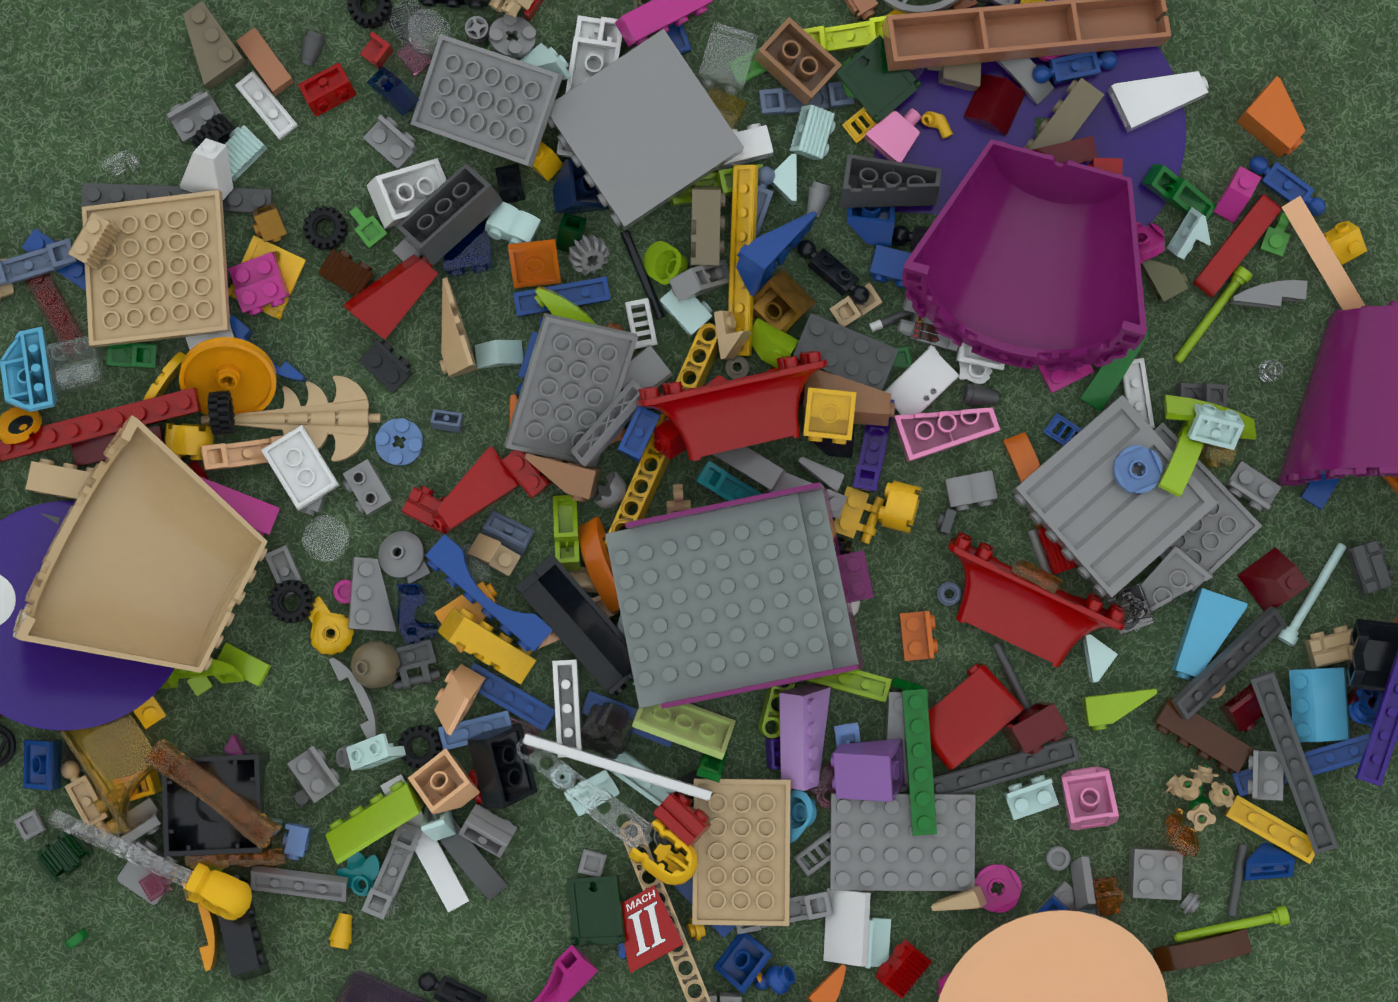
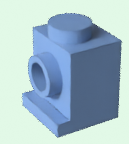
[282,822,313,860]

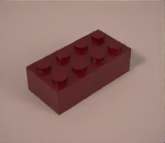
[1002,701,1069,755]

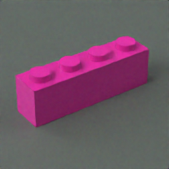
[615,0,713,47]
[199,476,280,536]

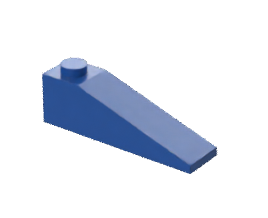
[736,211,817,297]

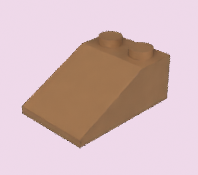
[525,453,603,502]

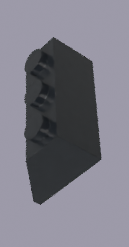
[467,724,538,809]

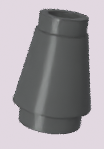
[300,30,326,67]
[962,382,999,405]

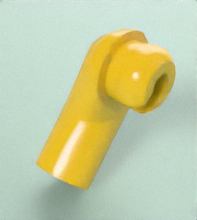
[921,111,953,139]

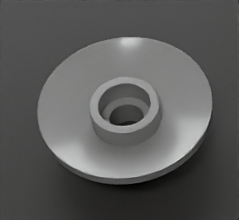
[378,531,424,578]

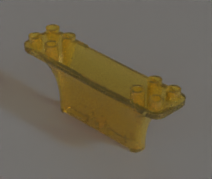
[59,713,163,835]

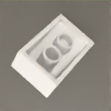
[366,158,446,229]

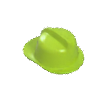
[643,241,688,285]

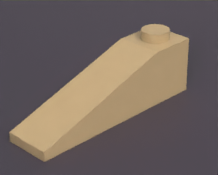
[439,277,478,378]

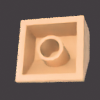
[434,664,486,736]

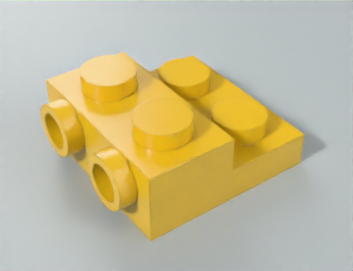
[803,387,857,444]

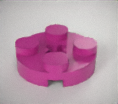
[1136,222,1165,264]
[975,864,1022,913]

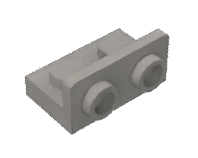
[166,91,222,143]
[363,114,418,170]
[1225,461,1281,512]
[286,746,340,804]
[1248,750,1284,801]

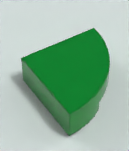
[893,345,913,369]
[891,677,924,690]

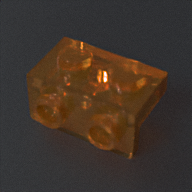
[1165,808,1200,857]

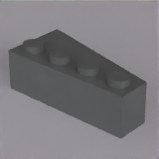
[839,154,942,208]

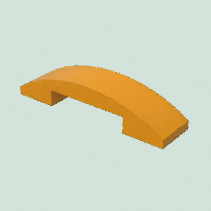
[181,874,219,971]

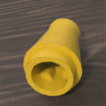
[328,913,353,950]

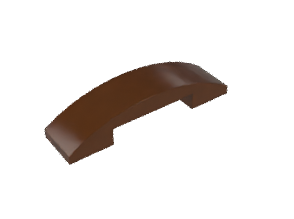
[1152,928,1252,972]

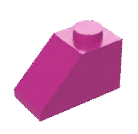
[1213,166,1261,223]

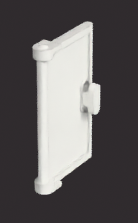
[885,345,960,415]

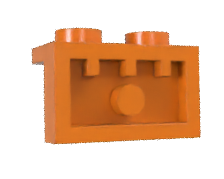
[899,611,938,661]

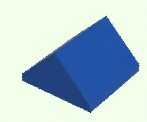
[23,740,62,790]
[714,933,773,994]

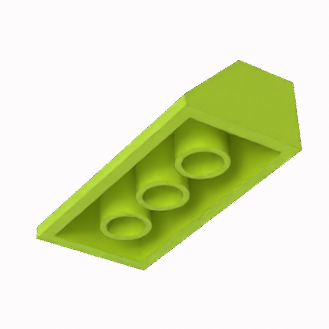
[325,779,425,864]

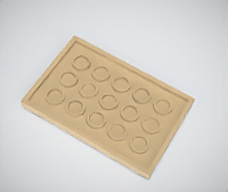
[692,778,791,926]

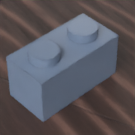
[430,409,464,433]

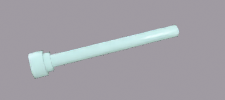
[1277,543,1346,647]

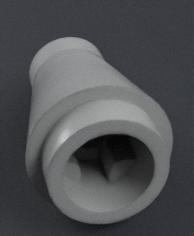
[806,181,831,218]

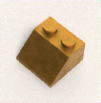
[753,269,816,333]

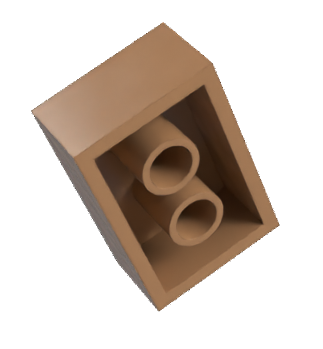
[753,17,842,106]

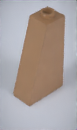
[802,370,895,426]

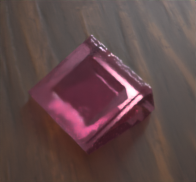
[396,39,432,76]
[138,869,172,902]

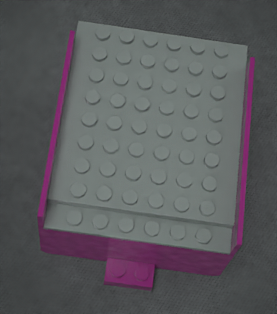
[605,482,874,709]

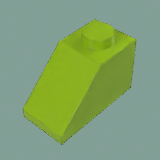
[752,318,799,368]

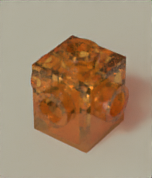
[1091,876,1124,916]

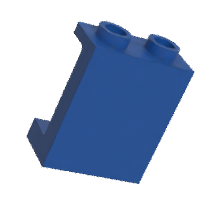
[618,406,661,463]

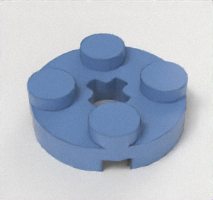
[375,418,423,466]
[1113,445,1163,494]

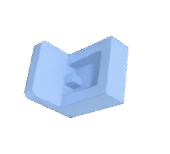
[834,722,860,748]

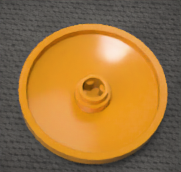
[179,337,277,416]

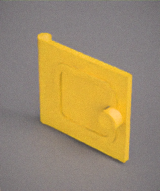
[228,235,306,320]

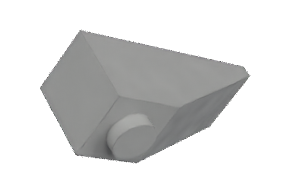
[669,259,730,302]

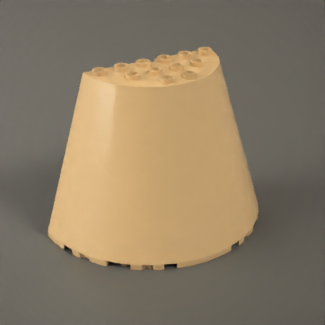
[13,416,268,673]

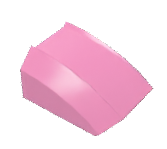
[1061,766,1119,831]

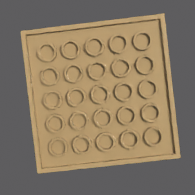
[82,190,231,348]

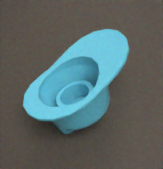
[790,790,817,843]

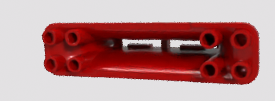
[636,351,828,461]
[948,532,1126,667]

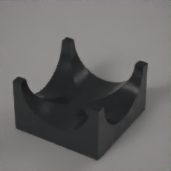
[161,752,272,857]

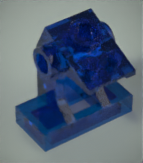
[397,584,439,644]

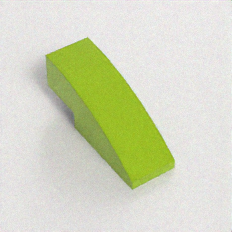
[553,495,581,571]

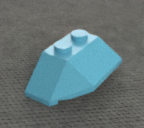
[0,327,58,412]

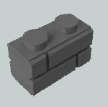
[1346,540,1394,594]

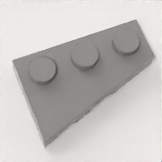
[1131,545,1213,613]
[348,557,397,633]

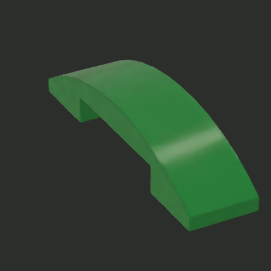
[1080,330,1150,411]

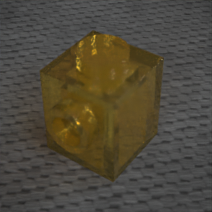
[1200,442,1238,469]

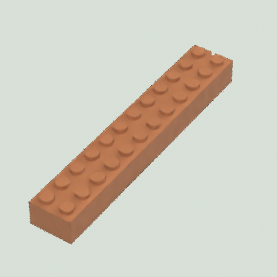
[881,0,1171,71]

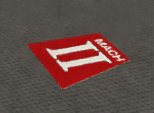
[622,885,684,973]

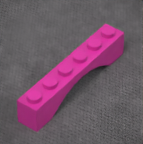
[533,945,598,1002]

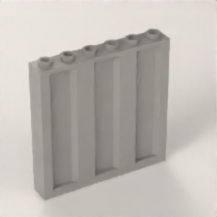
[1012,395,1218,599]

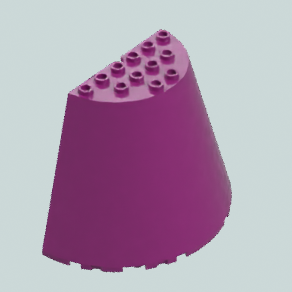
[902,139,1147,371]
[1277,301,1398,486]

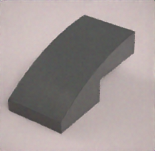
[1176,383,1228,408]

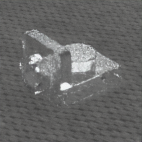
[100,149,141,175]

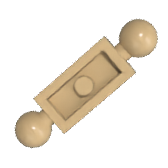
[60,760,114,843]

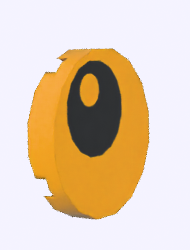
[0,407,42,444]

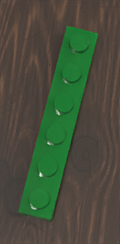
[901,688,937,836]

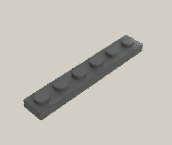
[1171,606,1287,720]

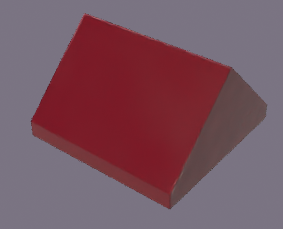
[963,74,1026,136]

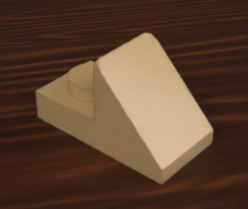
[714,310,752,360]
[467,533,521,577]

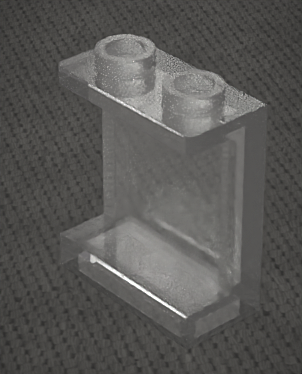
[698,22,759,95]

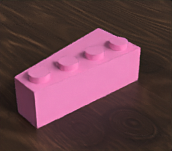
[892,407,1000,463]

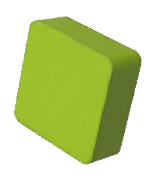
[187,676,213,696]

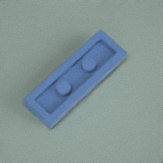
[438,710,512,750]

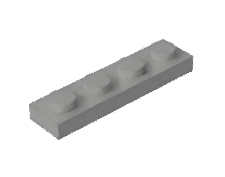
[251,865,348,902]

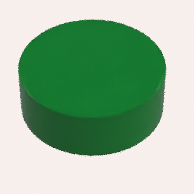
[64,927,89,949]

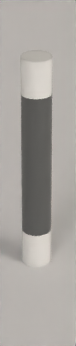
[869,310,914,333]

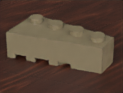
[1025,78,1105,150]

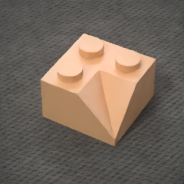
[408,748,480,815]

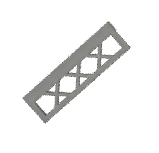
[570,378,645,467]

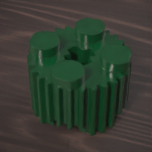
[37,828,94,884]

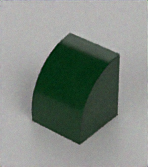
[556,213,587,252]

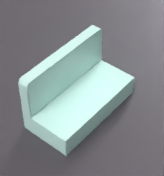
[564,769,620,816]
[864,917,891,969]

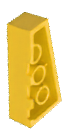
[438,607,536,684]

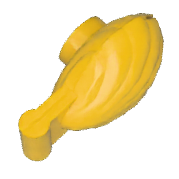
[308,595,354,655]

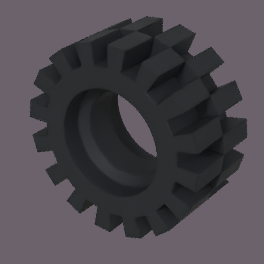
[347,0,392,29]
[191,113,236,149]
[303,206,348,251]
[208,390,235,435]
[268,580,315,623]
[398,725,442,769]

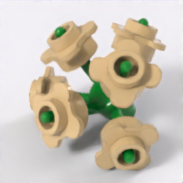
[1165,764,1234,831]

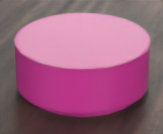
[333,580,351,604]

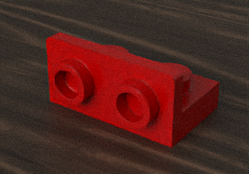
[298,62,357,117]

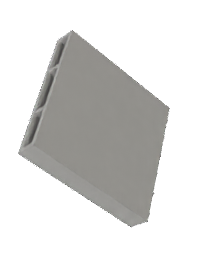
[547,29,744,230]

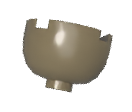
[350,640,400,689]

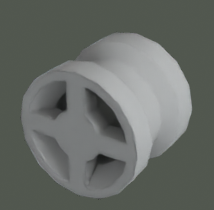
[465,16,489,43]

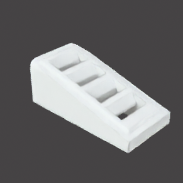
[625,298,658,349]

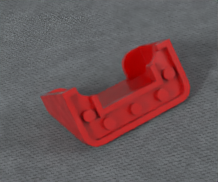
[928,663,1024,770]

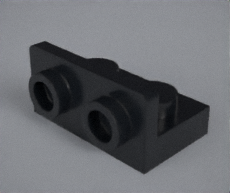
[359,339,413,394]

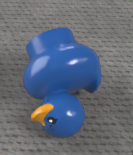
[754,965,795,995]

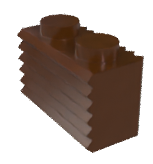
[318,249,375,297]

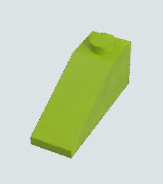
[1082,688,1157,730]

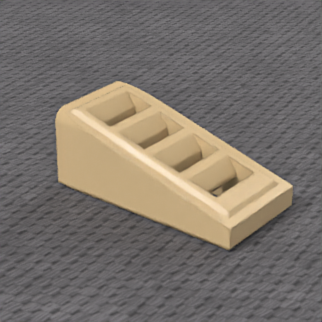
[931,886,986,911]

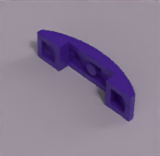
[853,399,894,492]

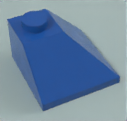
[847,206,895,246]

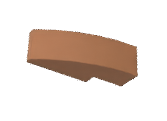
[236,27,295,96]

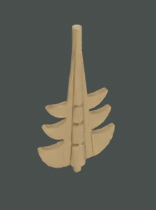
[201,375,381,462]

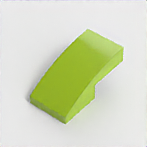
[217,642,271,687]

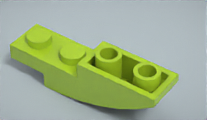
[534,286,597,325]

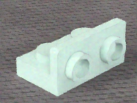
[1188,404,1245,450]
[346,734,406,771]
[1004,774,1059,820]

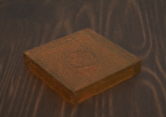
[1011,559,1064,594]

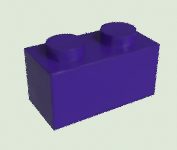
[766,737,781,769]

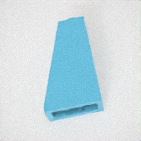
[1171,588,1248,681]

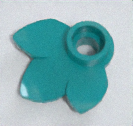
[336,851,380,896]

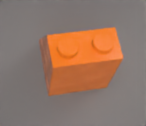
[1236,76,1305,158]

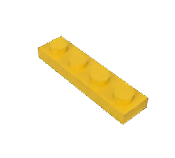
[1224,795,1315,864]

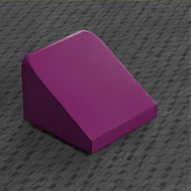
[224,734,247,755]

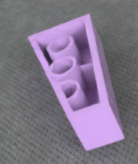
[779,684,831,791]

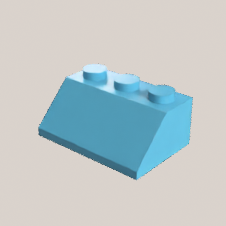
[1289,667,1350,742]

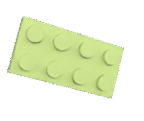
[632,704,736,760]

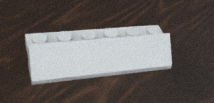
[557,15,622,158]

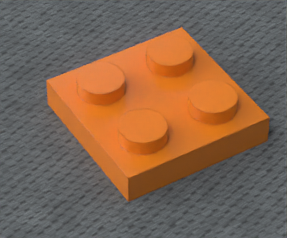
[508,239,561,288]

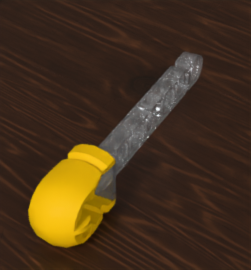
[516,738,698,885]
[47,809,252,920]

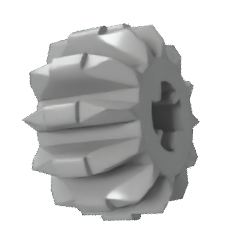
[568,234,609,276]

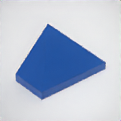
[1244,842,1295,881]

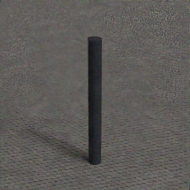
[620,230,665,320]

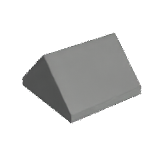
[622,345,673,389]

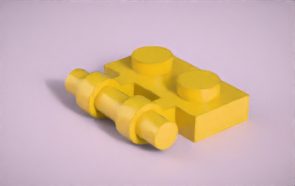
[834,486,885,544]

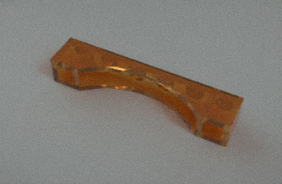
[144,739,282,849]

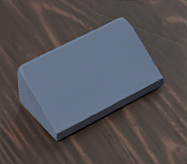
[481,510,535,556]

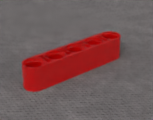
[1192,193,1282,298]

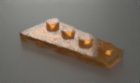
[185,849,285,869]

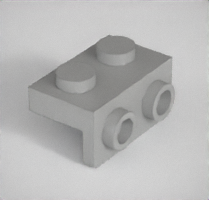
[110,797,163,849]

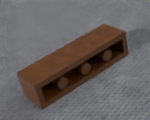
[1152,697,1253,774]

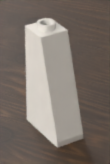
[1107,71,1209,133]

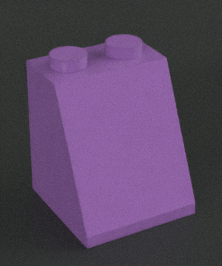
[831,739,905,802]

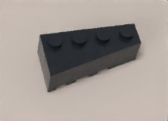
[218,874,270,981]

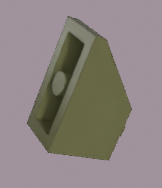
[1140,259,1189,305]

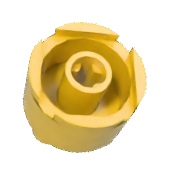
[165,423,214,460]
[878,480,922,534]

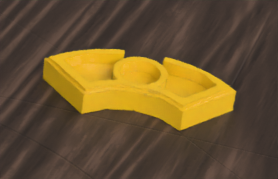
[143,351,185,400]

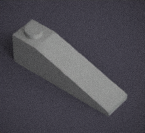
[885,692,908,784]

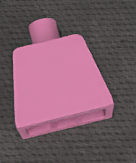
[864,108,922,162]

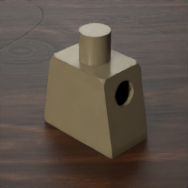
[926,63,981,92]

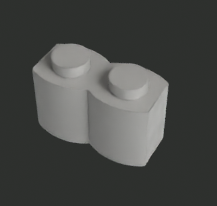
[944,470,998,511]

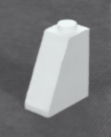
[180,138,234,200]

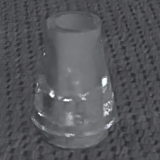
[1258,359,1283,383]

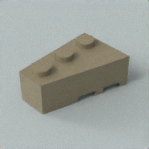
[183,1,247,91]
[691,186,725,265]

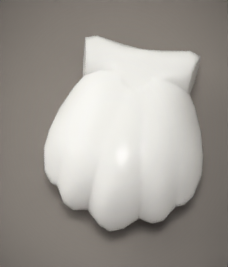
[959,362,992,384]

